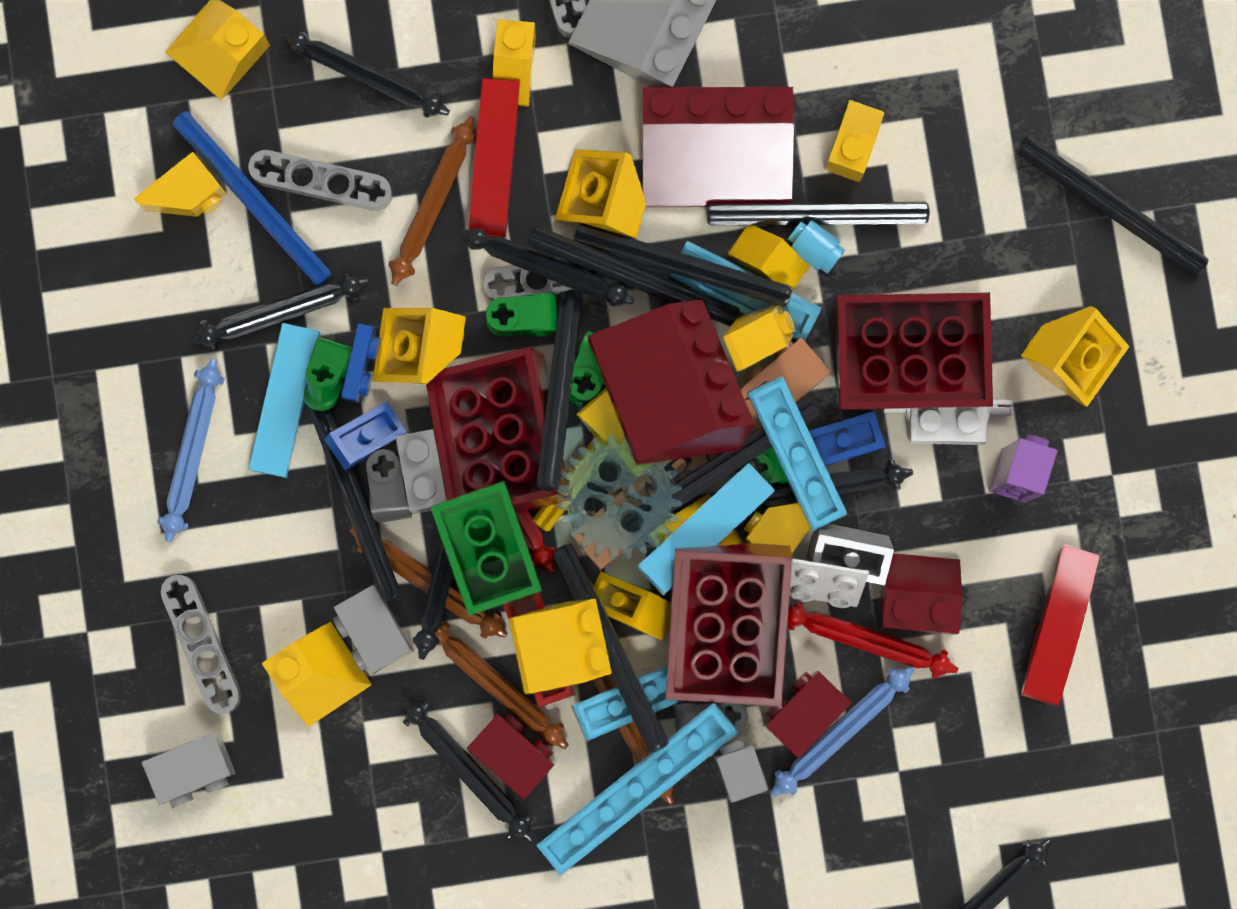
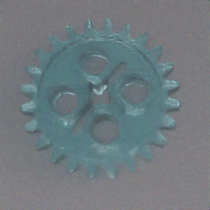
[556,434,682,560]

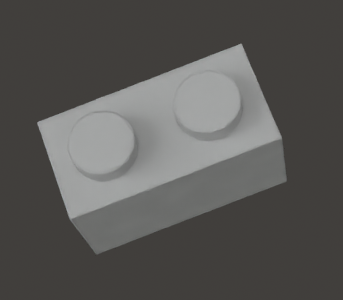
[395,429,447,514]
[807,524,894,585]
[332,585,414,674]
[142,731,236,808]
[713,739,768,803]

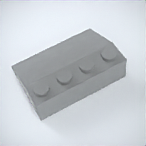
[568,0,716,87]

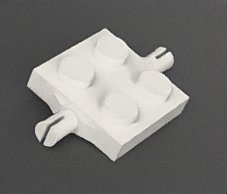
[883,399,1013,445]

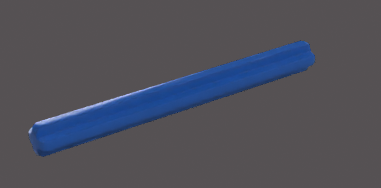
[173,111,331,286]

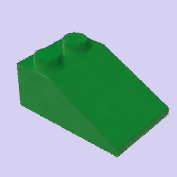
[430,481,542,616]

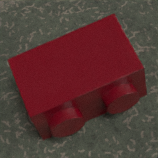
[763,671,852,758]
[467,713,555,800]

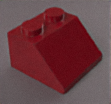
[878,553,962,635]

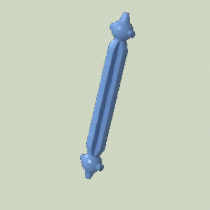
[157,358,225,542]
[770,665,914,797]

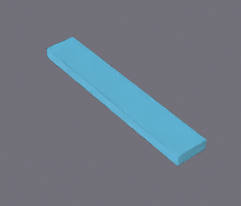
[536,702,738,876]

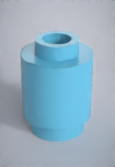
[788,220,845,274]

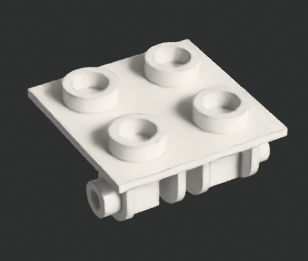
[790,559,869,608]

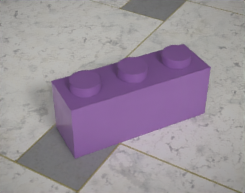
[989,435,1058,503]

